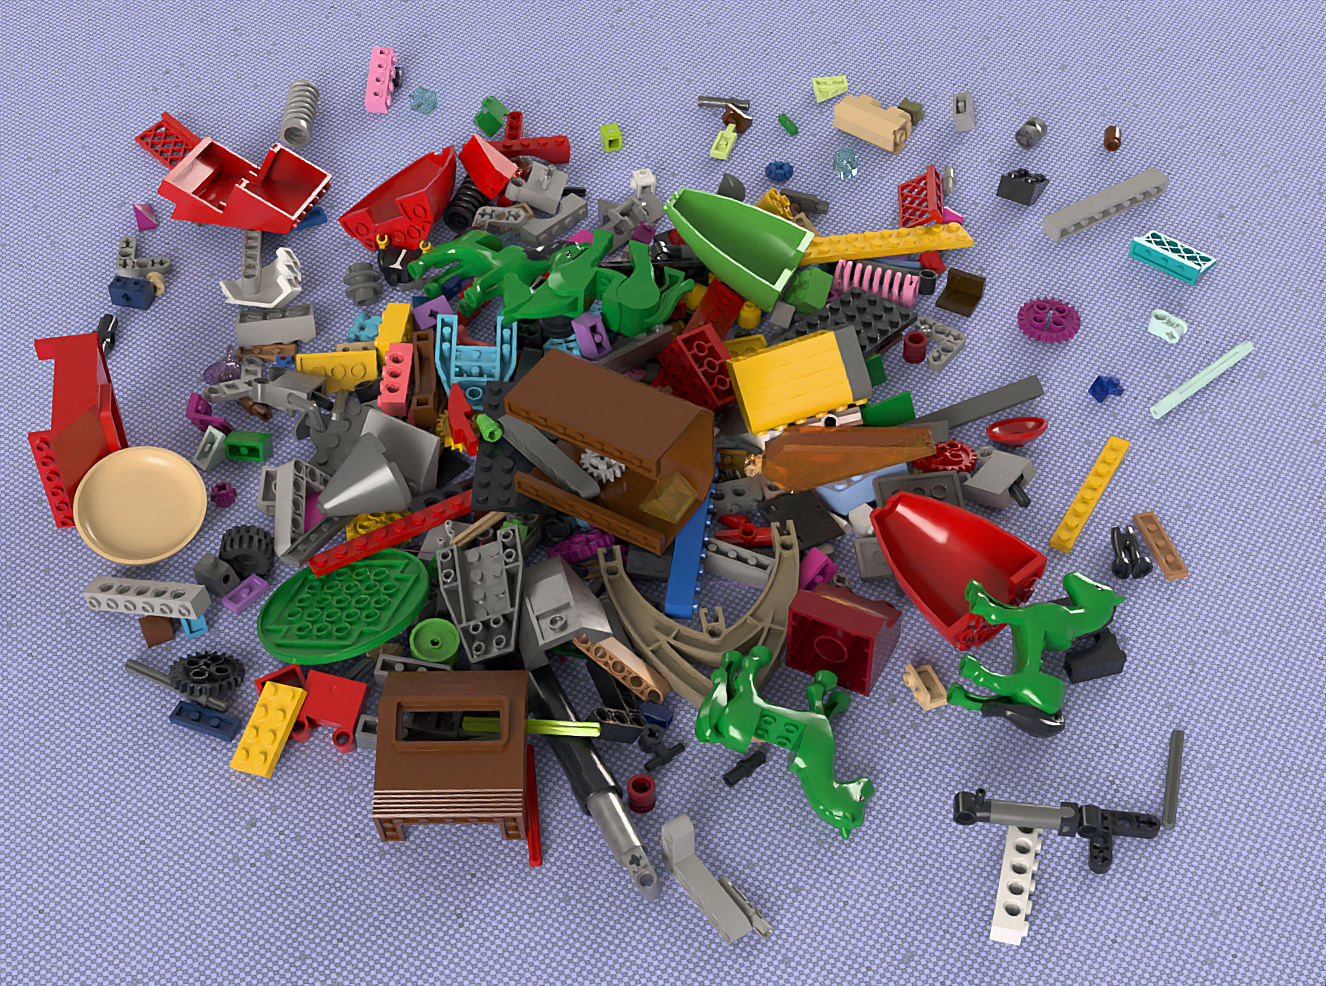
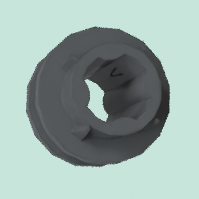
[343,262,383,306]

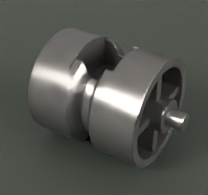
[1015,117,1047,149]

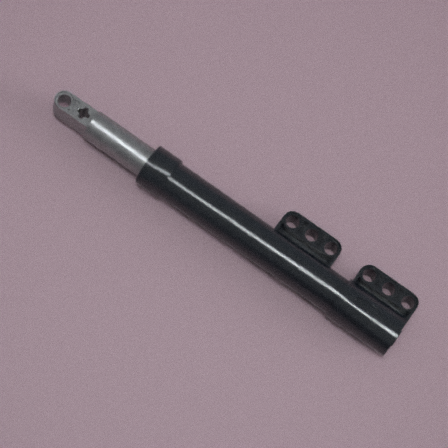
[448,609,662,901]

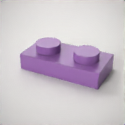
[221,574,270,615]

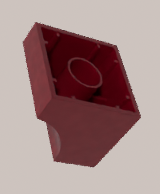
[785,581,903,697]

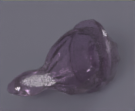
[203,345,241,386]

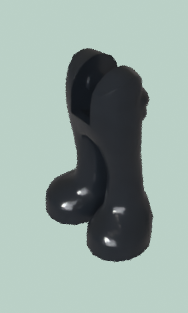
[1110,526,1153,579]

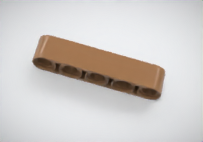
[572,633,671,706]

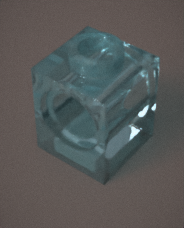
[409,87,437,115]
[833,148,858,179]

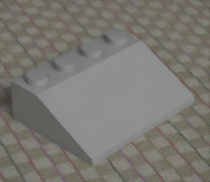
[235,303,317,349]
[361,408,440,498]

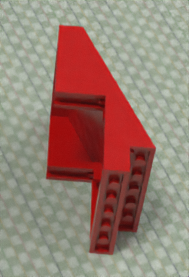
[157,136,332,234]

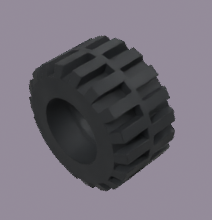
[218,524,275,580]

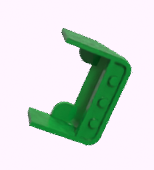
[847,354,916,428]

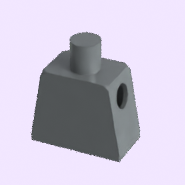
[193,553,241,598]

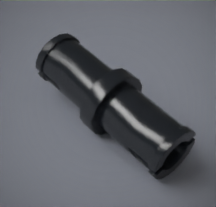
[722,750,766,788]

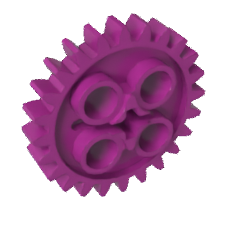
[1017,296,1081,345]
[547,528,616,564]

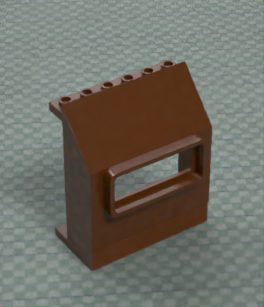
[372,670,530,842]

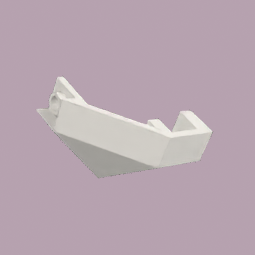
[219,247,302,309]

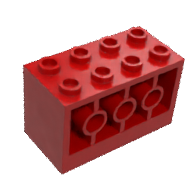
[657,323,738,417]

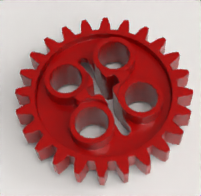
[909,439,977,476]

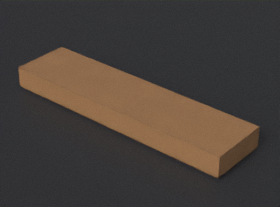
[1132,511,1189,581]

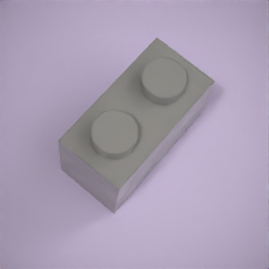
[952,91,975,133]

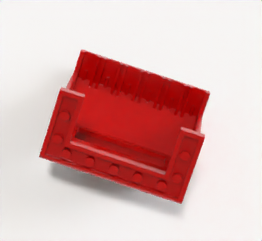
[28,332,129,528]

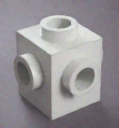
[630,168,657,198]

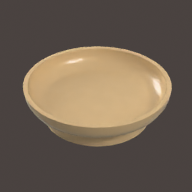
[73,446,207,566]

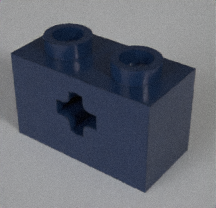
[108,275,155,311]

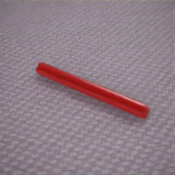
[526,744,543,867]

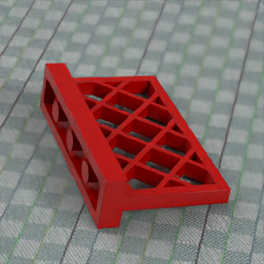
[134,112,202,171]
[898,164,944,228]

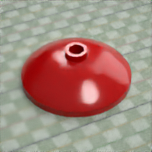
[986,417,1048,448]

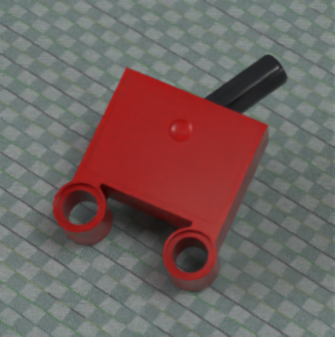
[290,656,374,753]

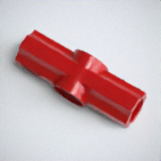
[714,523,773,549]

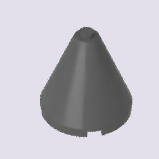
[316,432,412,517]

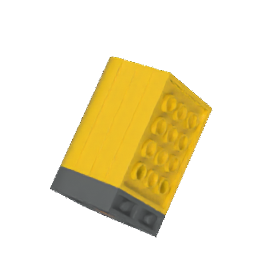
[725,324,873,437]

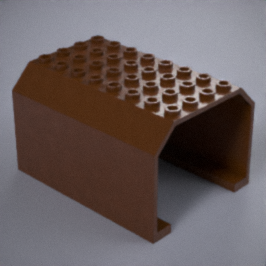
[504,348,715,556]

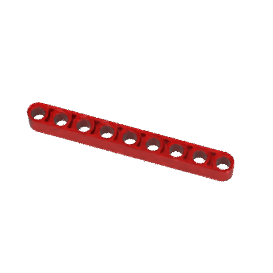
[497,111,524,208]

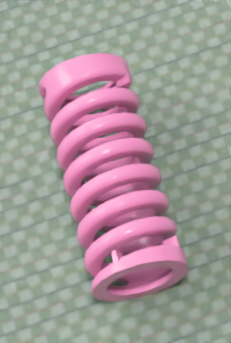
[833,259,920,310]

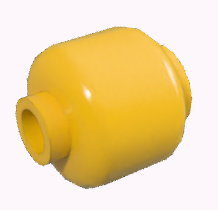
[736,301,762,330]

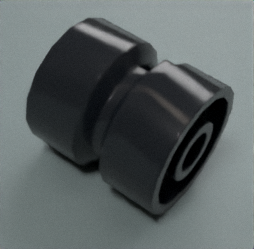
[540,511,577,546]

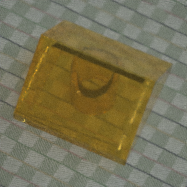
[638,471,698,524]

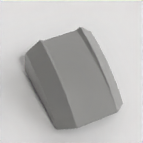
[257,466,278,516]

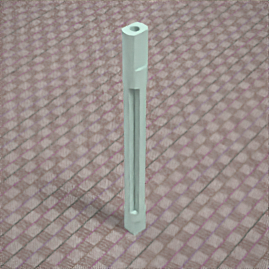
[1150,340,1254,419]

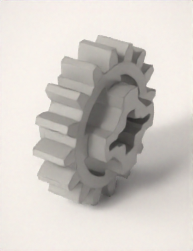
[580,448,626,483]

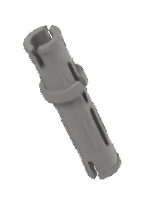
[718,876,774,939]

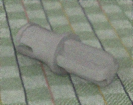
[942,166,956,195]

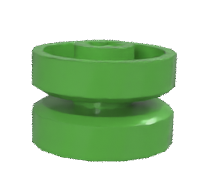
[410,618,461,670]

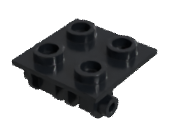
[436,446,470,489]

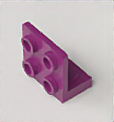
[185,393,237,436]

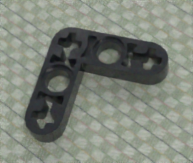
[1088,809,1161,874]

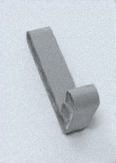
[274,458,331,557]
[661,813,752,944]

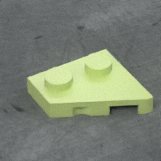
[812,76,848,103]

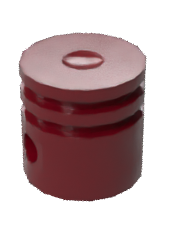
[902,331,928,364]
[627,774,656,814]

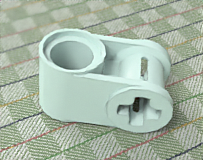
[1148,309,1188,343]

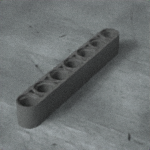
[495,414,600,501]

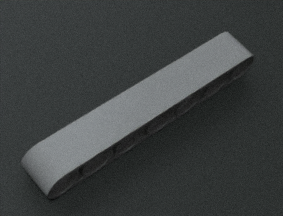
[241,229,264,296]

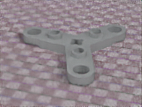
[203,355,286,411]

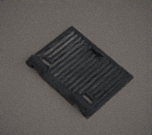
[756,485,846,555]

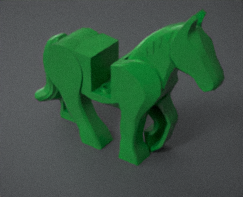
[501,228,695,338]

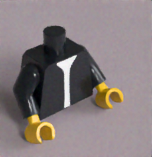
[376,234,434,287]

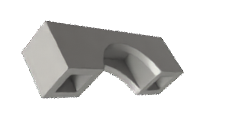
[520,193,588,247]

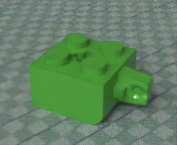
[783,267,833,317]

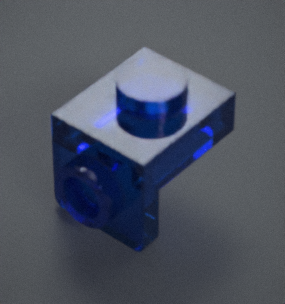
[441,274,462,301]
[1088,375,1125,403]

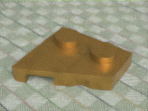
[716,449,750,478]

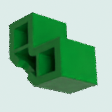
[472,96,510,138]

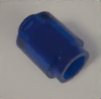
[640,700,674,729]

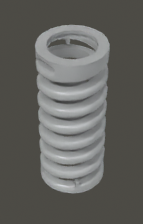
[279,80,319,148]

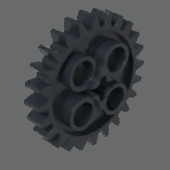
[169,651,245,698]

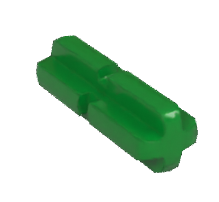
[778,113,798,136]

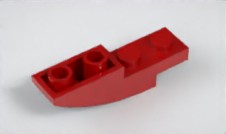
[448,383,480,457]

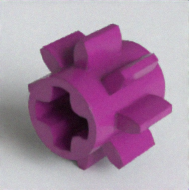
[209,482,237,508]

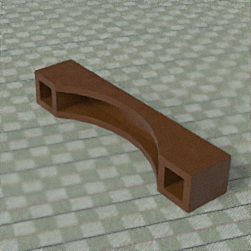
[412,330,437,428]

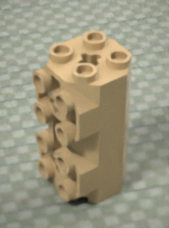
[832,94,912,155]

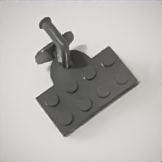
[286,392,371,478]

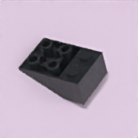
[996,168,1050,206]

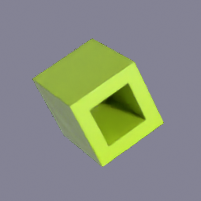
[600,123,622,152]

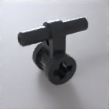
[638,724,685,772]

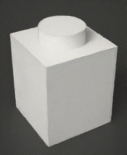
[848,503,876,539]

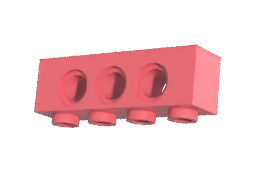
[378,343,415,416]

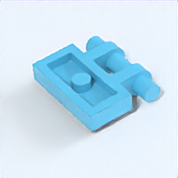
[347,312,383,343]

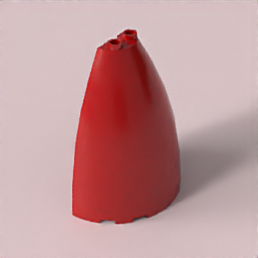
[338,145,457,252]
[869,491,1048,651]

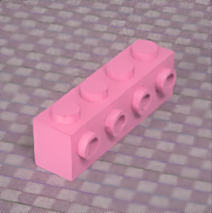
[364,47,397,113]

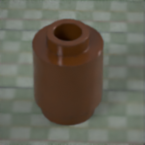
[1103,126,1122,152]

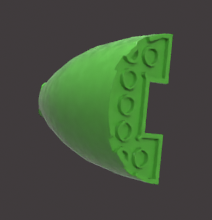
[662,187,815,314]

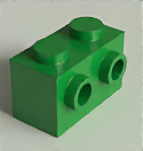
[223,430,274,462]

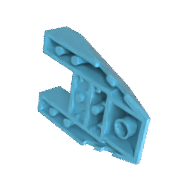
[435,314,517,412]

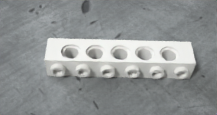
[989,825,1043,946]

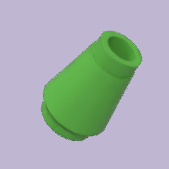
[476,414,502,442]

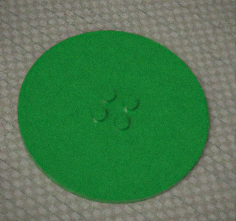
[256,548,431,665]

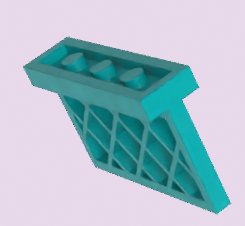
[1128,229,1218,286]

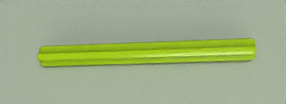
[462,716,601,737]

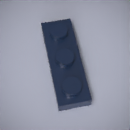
[169,700,242,743]

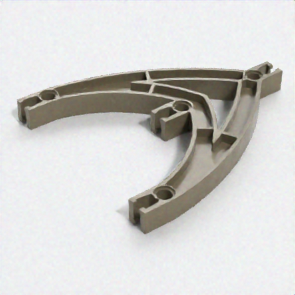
[597,520,799,748]

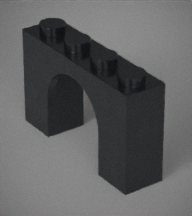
[1047,597,1127,684]

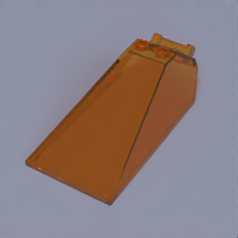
[745,426,936,493]

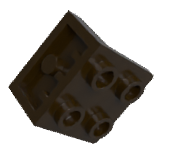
[935,267,986,317]

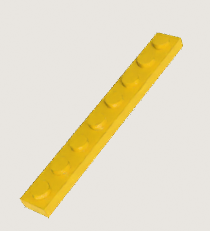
[1049,435,1131,554]

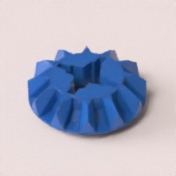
[765,161,793,181]

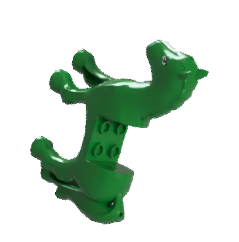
[694,645,874,840]

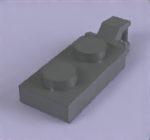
[780,188,829,215]

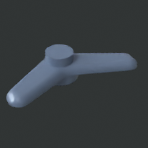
[714,436,762,457]

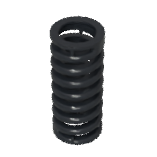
[443,173,490,233]

